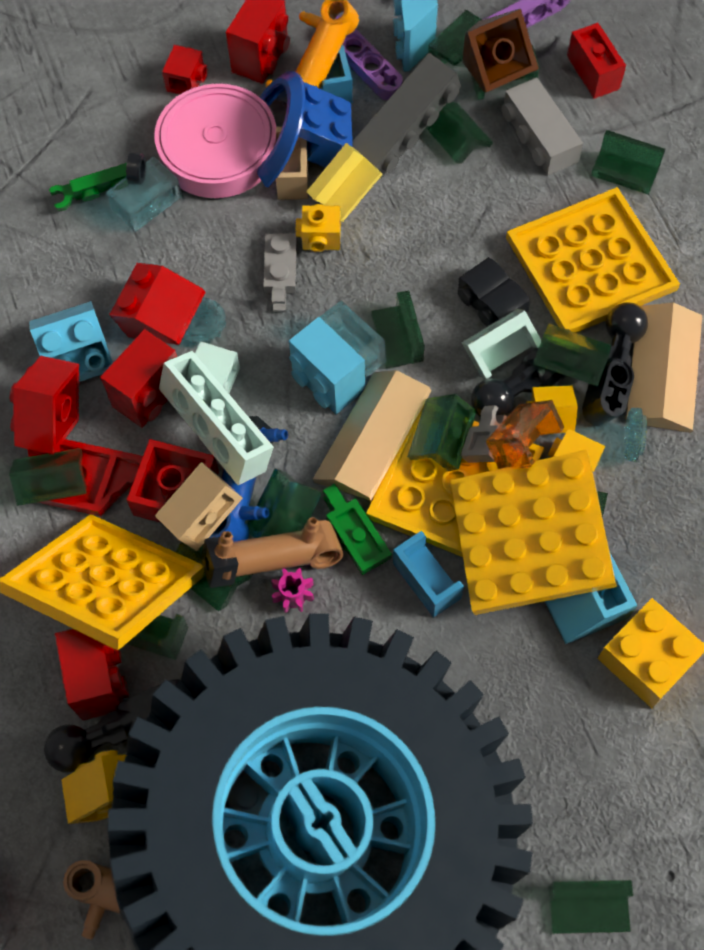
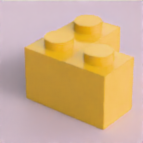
[61,750,126,824]

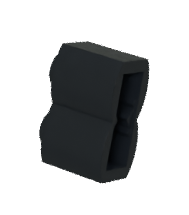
[458,257,530,327]

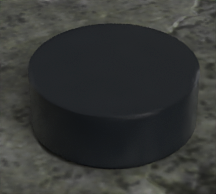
[126,152,146,185]

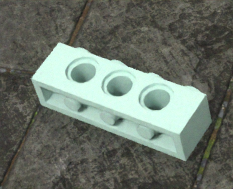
[159,351,274,486]

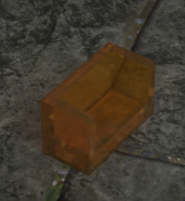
[485,400,564,469]

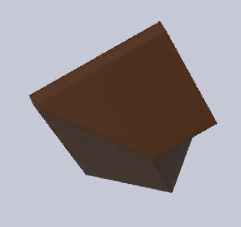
[462,9,539,93]

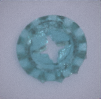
[182,298,226,346]
[623,408,647,462]

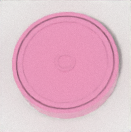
[154,84,277,198]

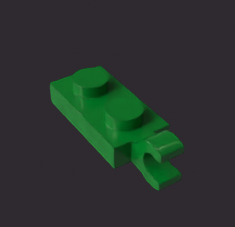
[49,163,130,211]
[323,484,392,575]

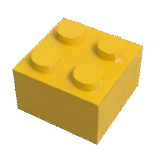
[597,598,704,709]

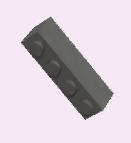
[352,53,461,179]

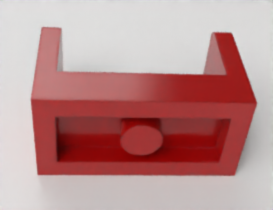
[567,22,626,99]

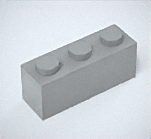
[502,78,583,176]

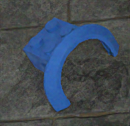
[257,71,353,188]

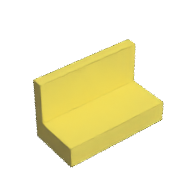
[306,143,382,222]

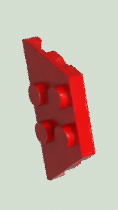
[27,439,143,517]

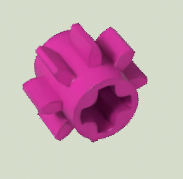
[271,568,314,613]

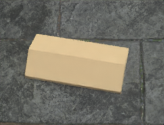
[625,302,702,433]
[313,370,431,501]

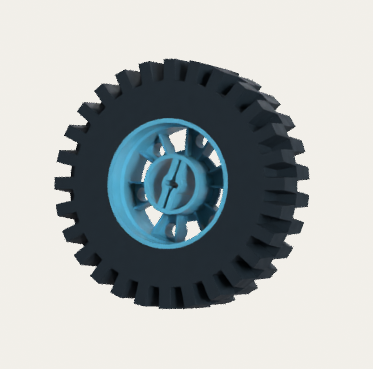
[108,613,533,950]

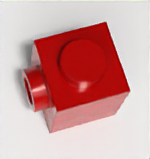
[162,45,207,95]

